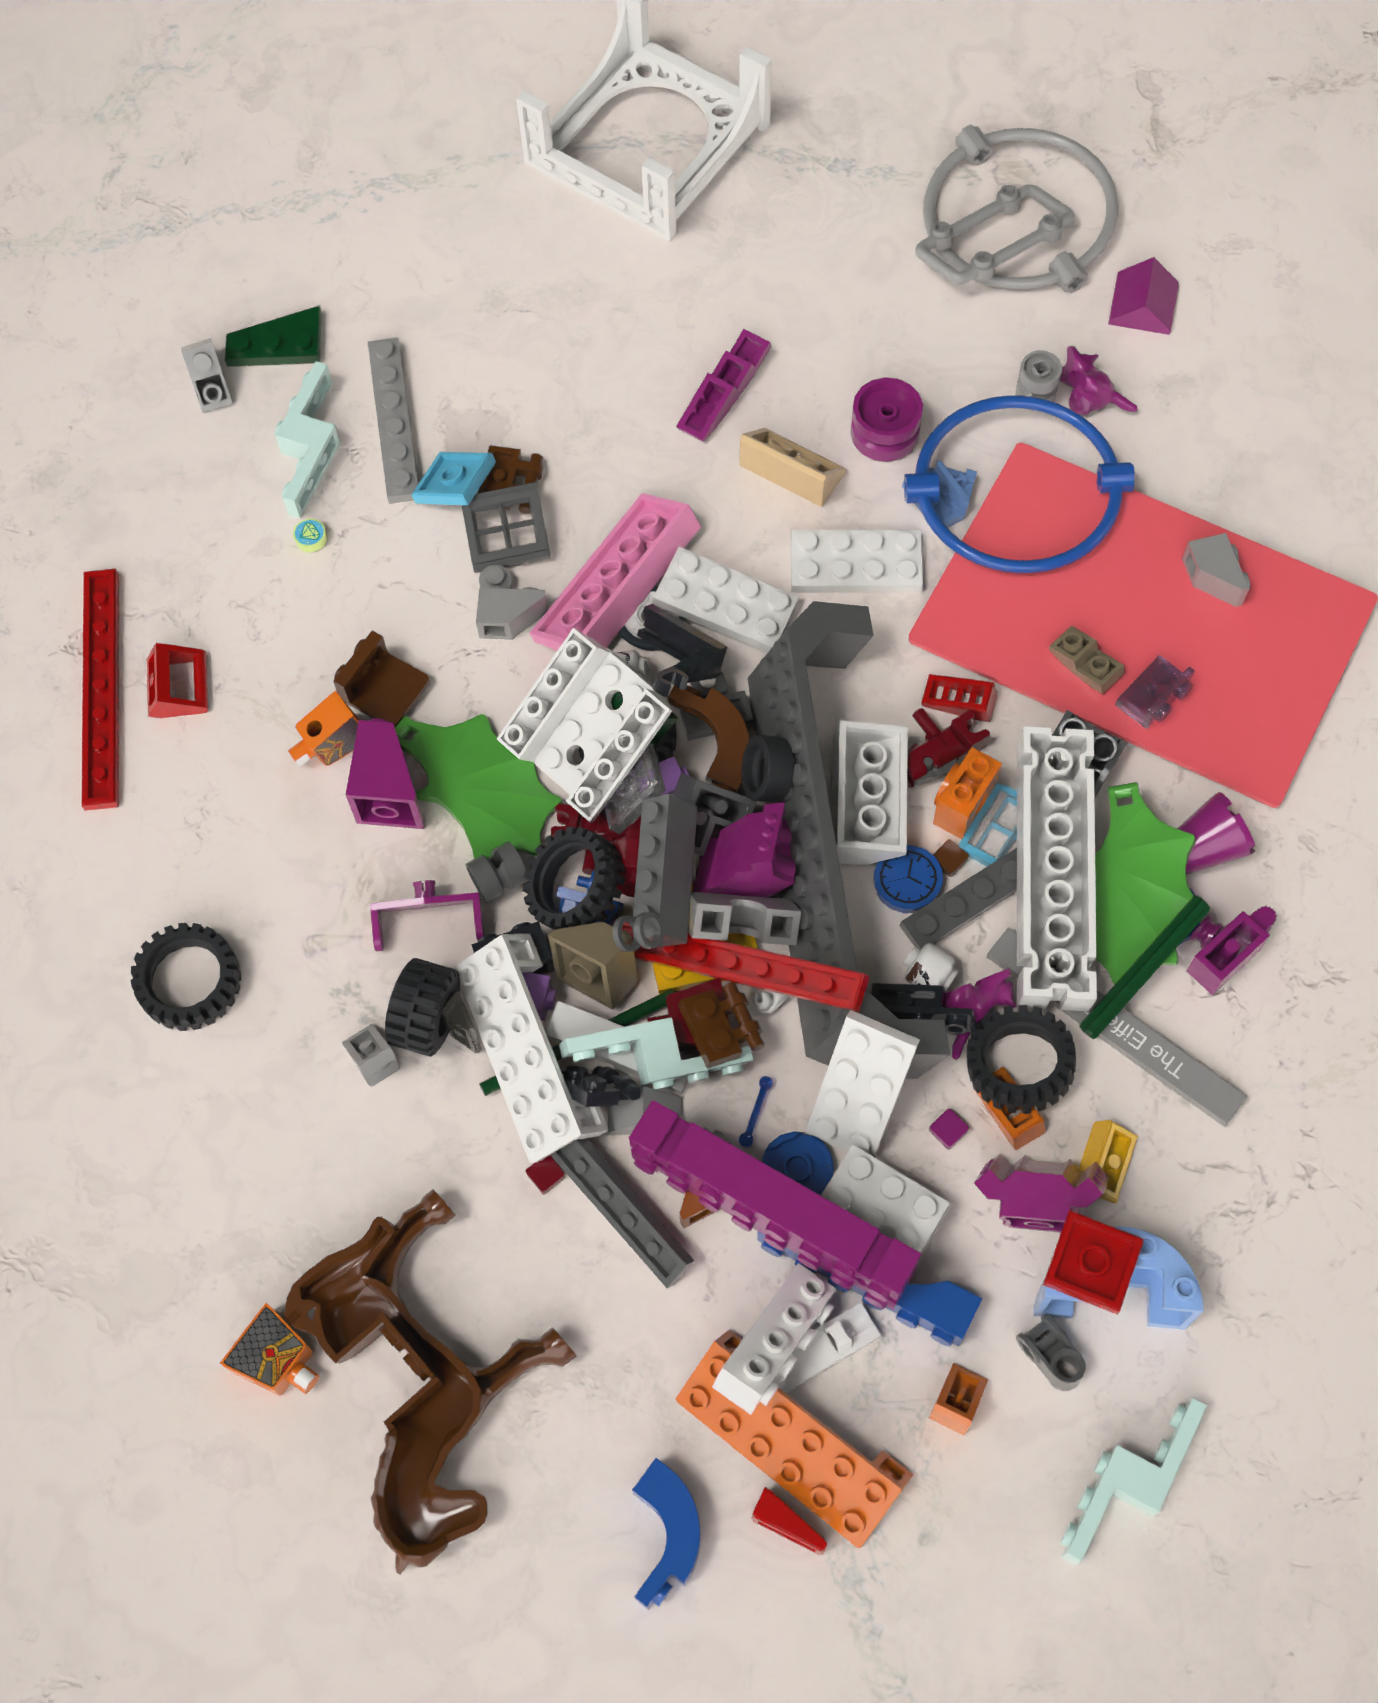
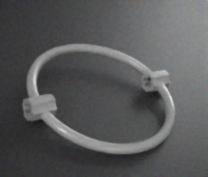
[923,124,1119,293]

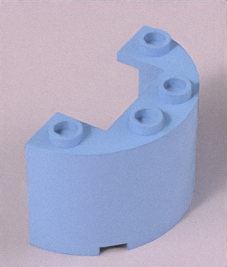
[1033,1226,1203,1330]

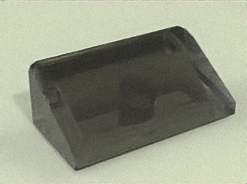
[442,991,482,1054]

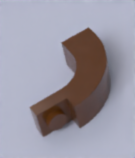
[668,685,749,793]

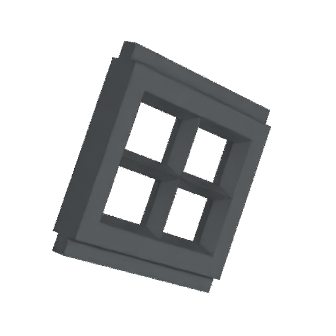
[462,482,551,573]

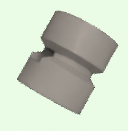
[1015,350,1062,410]

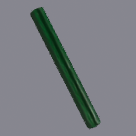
[1079,896,1210,1039]

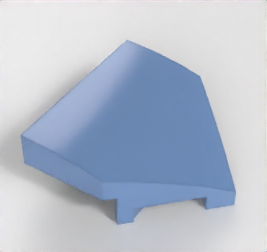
[902,461,977,528]

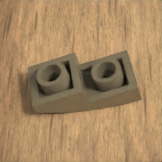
[1049,626,1125,694]

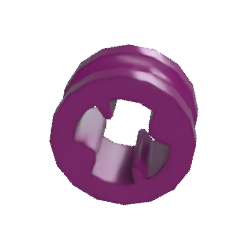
[1189,914,1224,949]

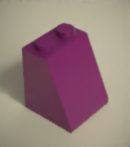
[345,718,425,829]

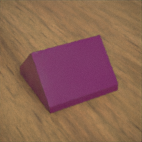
[1108,257,1179,335]

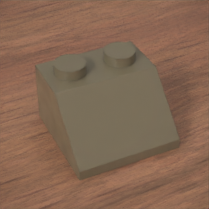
[548,922,638,1010]

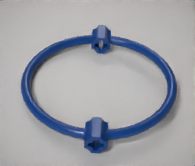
[904,396,1135,573]

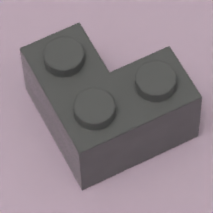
[673,773,757,856]

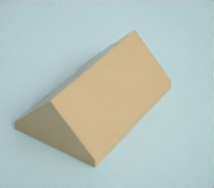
[740,428,847,507]

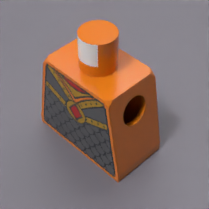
[288,691,359,767]
[220,1303,319,1396]

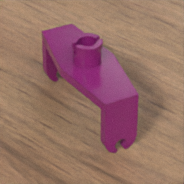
[370,880,485,952]

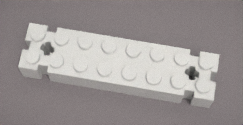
[1017,726,1097,1011]

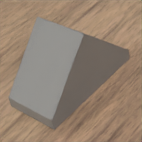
[608,1086,681,1135]

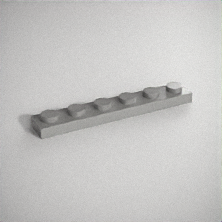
[368,337,418,504]

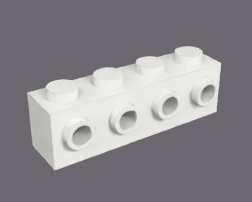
[712,1263,836,1414]

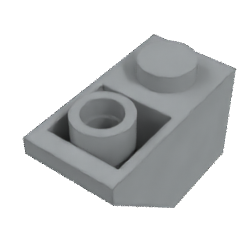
[181,338,233,412]
[1182,533,1250,607]
[476,586,548,640]

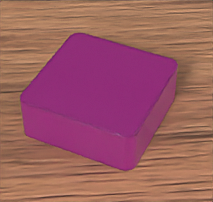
[929,1109,969,1150]

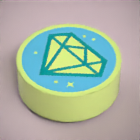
[293,519,327,552]

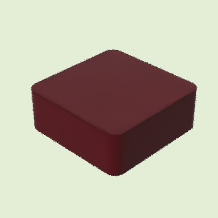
[525,1155,565,1195]

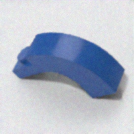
[632,1458,701,1610]

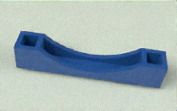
[757,1232,982,1347]

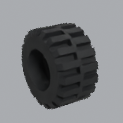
[385,958,460,1057]

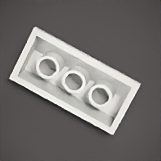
[831,720,908,866]

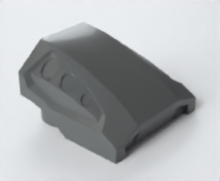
[1052,710,1128,798]

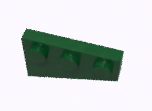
[225,305,322,367]

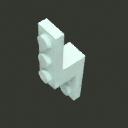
[275,361,340,518]
[559,1017,753,1090]
[1060,1398,1207,1565]

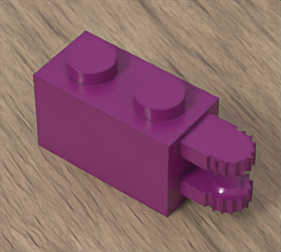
[1186,905,1277,996]

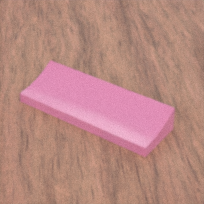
[529,493,701,651]

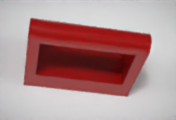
[146,643,208,718]

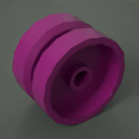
[850,377,923,462]

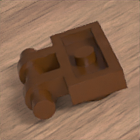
[478,445,544,514]
[678,982,765,1068]

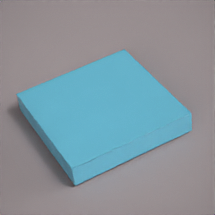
[411,452,496,506]

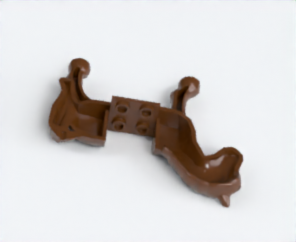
[284,1189,577,1575]

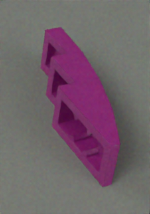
[676,328,772,442]

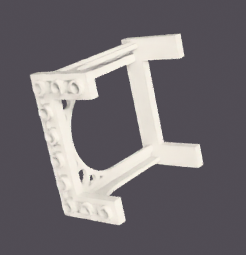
[516,0,772,241]

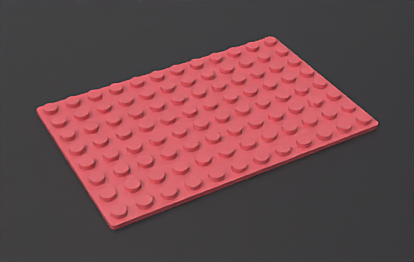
[908,443,1378,808]

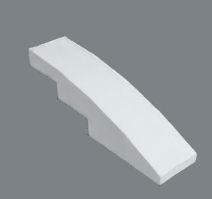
[545,1001,691,1094]

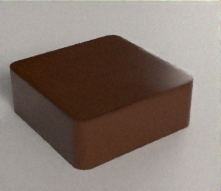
[933,839,969,877]

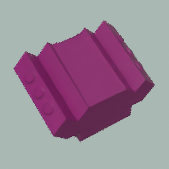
[692,802,796,898]
[974,1153,1110,1233]

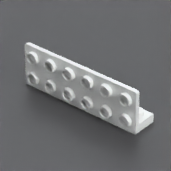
[455,934,609,1163]

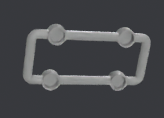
[915,184,1075,284]

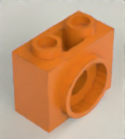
[933,747,1002,839]

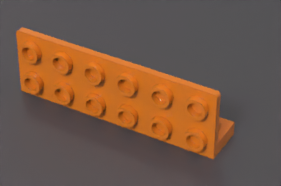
[676,1329,914,1548]

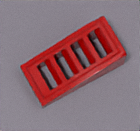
[921,674,997,722]
[752,1487,828,1556]

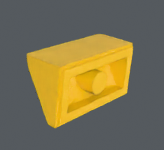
[1079,1120,1138,1203]

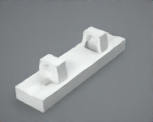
[774,1302,881,1394]

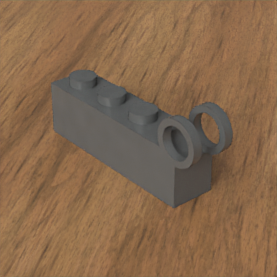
[612,794,698,952]

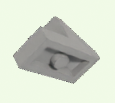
[342,1024,400,1087]

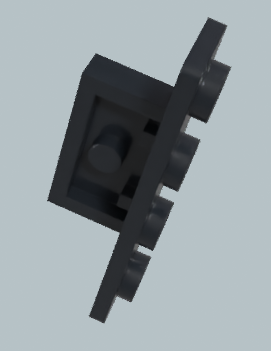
[871,983,977,1035]

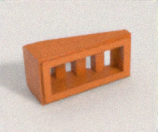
[974,1067,1045,1150]

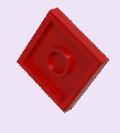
[1042,1210,1144,1315]

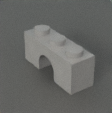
[688,892,801,945]

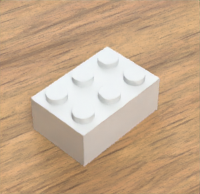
[821,1145,950,1255]

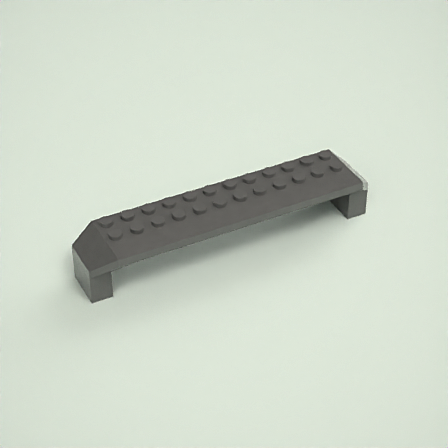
[747,601,951,1079]

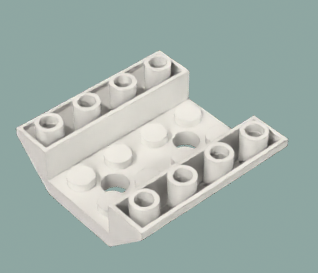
[497,628,673,823]

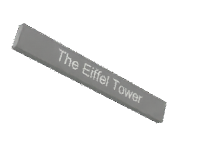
[987,927,1247,1127]

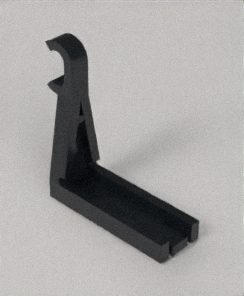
[637,604,727,697]

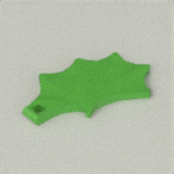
[395,714,562,859]
[1095,782,1196,985]

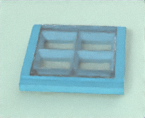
[958,783,1017,866]

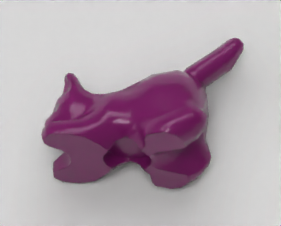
[1060,346,1138,415]
[944,968,1017,1060]

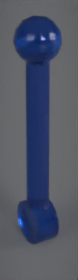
[739,1076,773,1148]

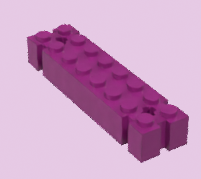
[629,1099,921,1310]

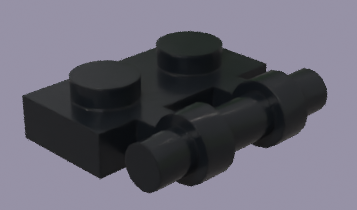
[561,1066,641,1107]

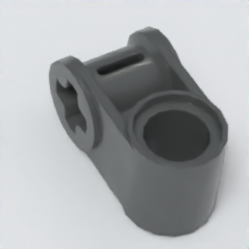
[1016,1313,1086,1391]

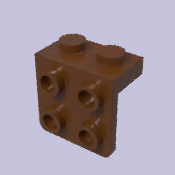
[333,630,430,727]

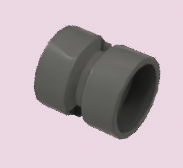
[465,841,529,903]

